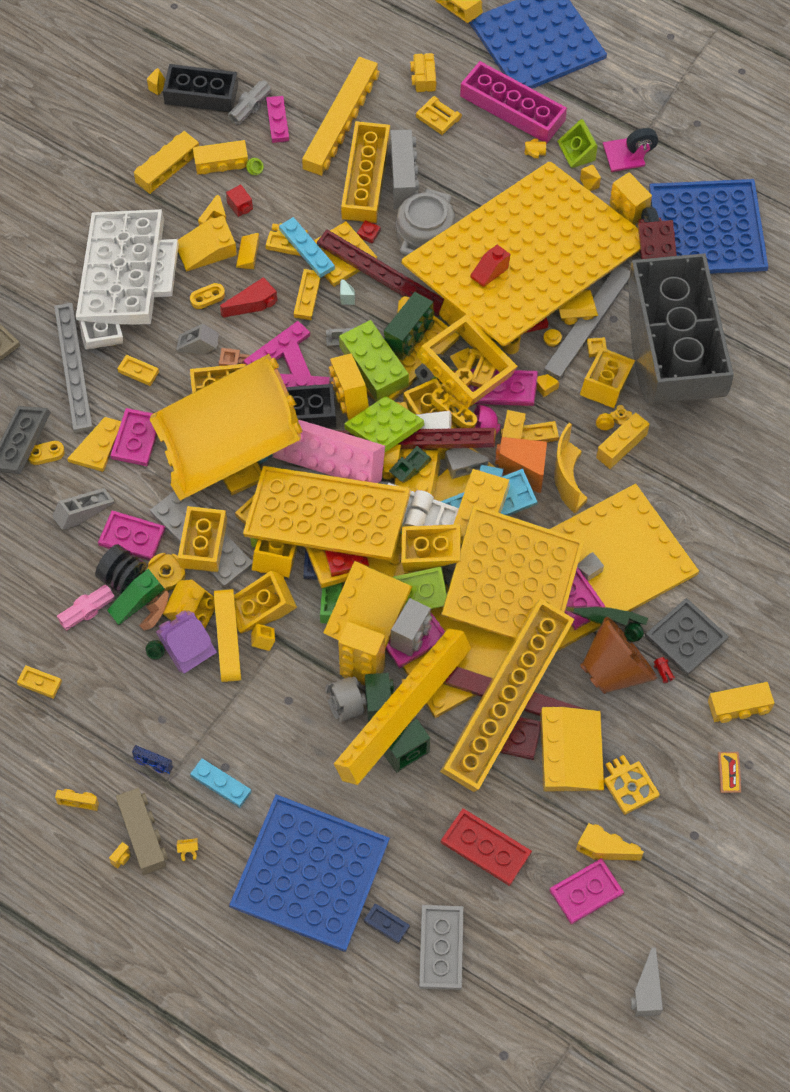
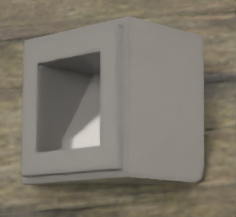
[577,552,604,581]

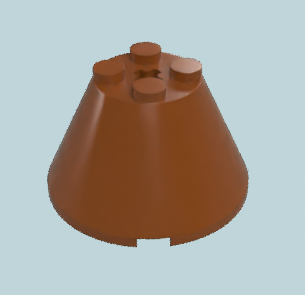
[580,616,657,694]

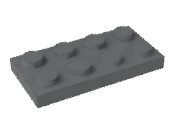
[0,406,51,474]

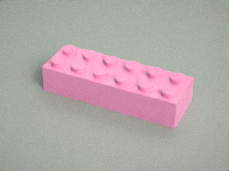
[273,420,385,483]

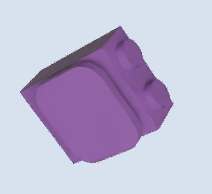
[156,610,217,673]

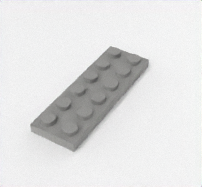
[150,491,253,589]

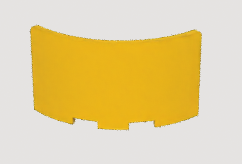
[554,423,587,513]

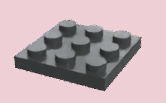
[645,598,729,676]

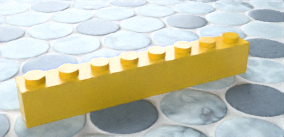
[302,57,380,176]

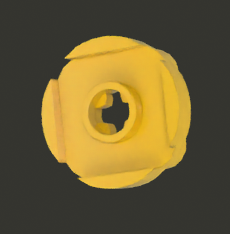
[147,553,186,592]

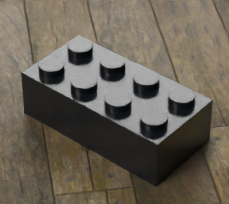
[163,64,238,112]
[286,384,336,428]

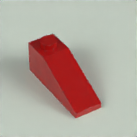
[220,277,277,318]

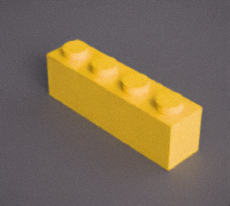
[134,131,199,194]

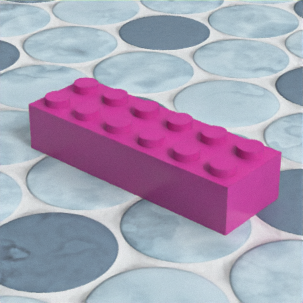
[460,61,567,144]

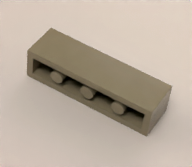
[116,788,168,875]

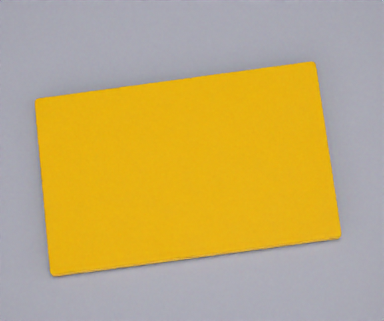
[401,162,640,346]

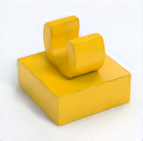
[177,838,198,861]

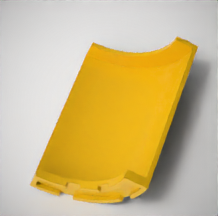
[149,354,303,500]

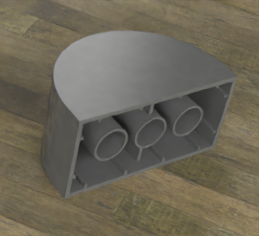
[629,253,734,404]

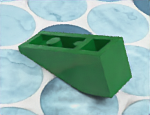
[107,569,165,625]

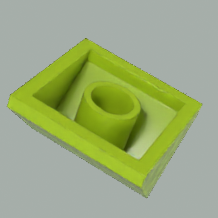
[557,119,597,168]

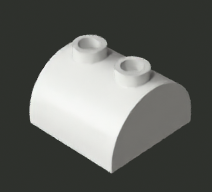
[79,321,123,350]

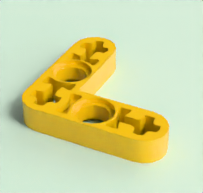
[431,368,477,428]

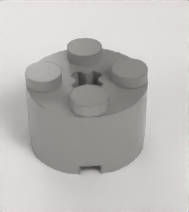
[325,676,367,722]

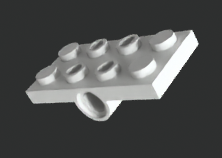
[388,483,459,529]

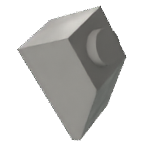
[176,324,219,354]
[445,448,489,479]

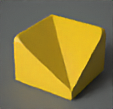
[147,68,166,95]
[580,165,601,191]
[536,374,559,397]
[251,623,275,651]

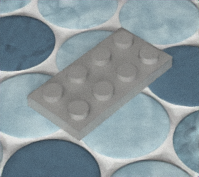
[419,905,463,990]

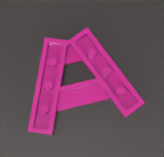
[243,321,330,387]

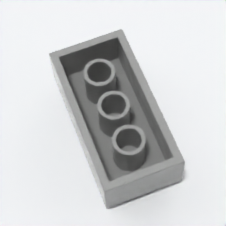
[391,129,419,209]

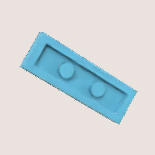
[190,759,252,808]

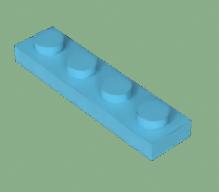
[279,217,335,278]

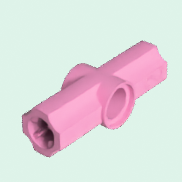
[57,584,115,631]

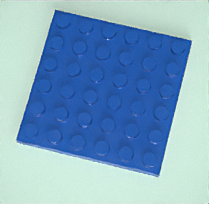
[469,0,607,89]
[649,179,768,274]
[229,794,390,952]

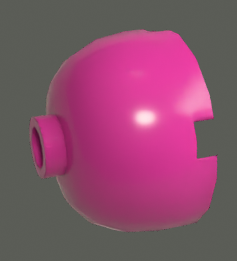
[473,404,500,435]

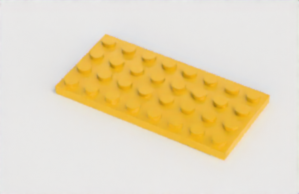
[243,466,411,561]

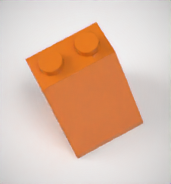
[495,437,547,493]

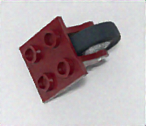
[638,207,677,259]

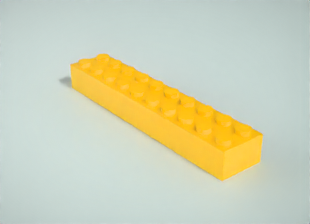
[440,599,574,792]

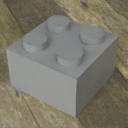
[391,598,432,657]

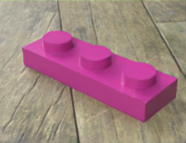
[266,96,289,143]

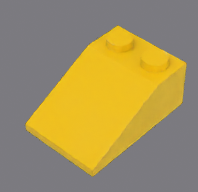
[178,216,237,272]
[580,347,635,408]
[401,524,461,572]
[252,539,298,578]
[234,570,297,634]

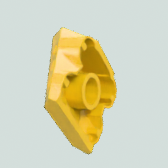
[558,289,598,325]

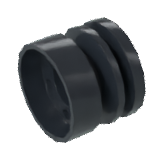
[95,544,147,594]

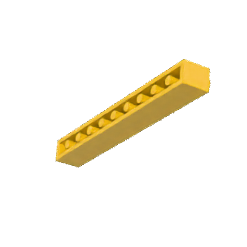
[334,628,471,785]

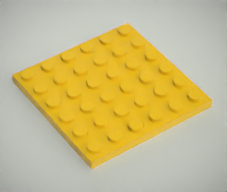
[441,505,584,639]

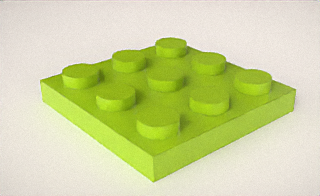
[344,396,425,453]

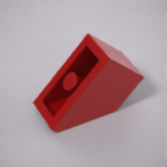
[470,244,511,287]

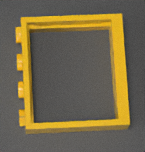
[416,314,518,409]

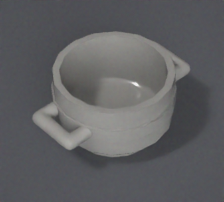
[395,189,456,255]

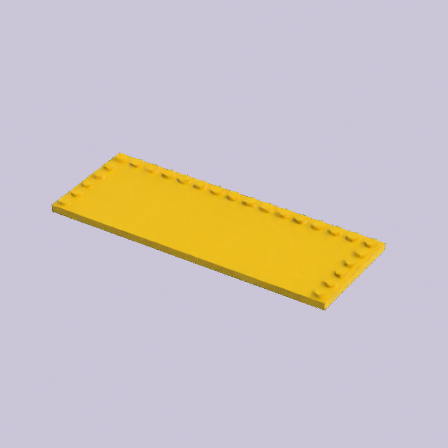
[402,483,699,718]

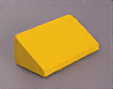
[236,233,259,269]

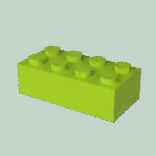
[339,320,409,401]

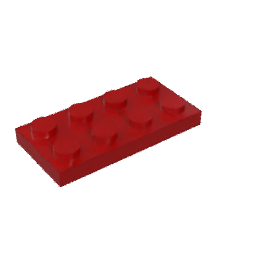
[441,808,532,886]

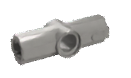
[228,80,272,125]

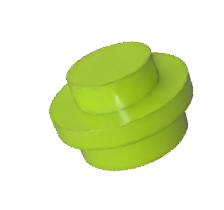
[246,158,264,176]

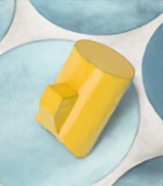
[524,139,546,158]

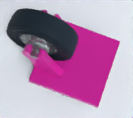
[602,128,658,172]

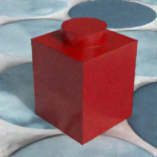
[226,184,253,217]

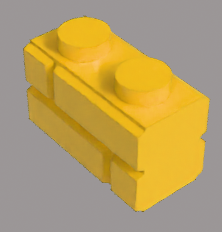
[410,53,436,92]

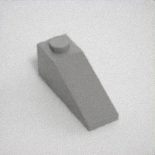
[52,488,114,530]
[630,947,663,1017]

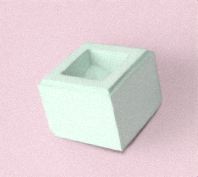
[340,279,355,305]

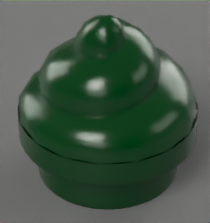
[624,623,644,642]
[145,640,166,660]

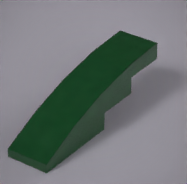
[566,605,648,625]

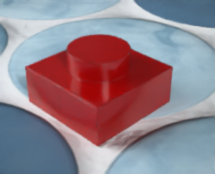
[357,220,381,244]

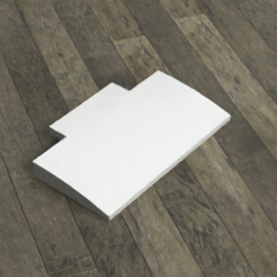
[76,209,179,325]

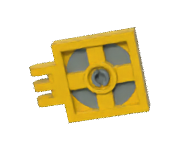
[604,755,660,815]

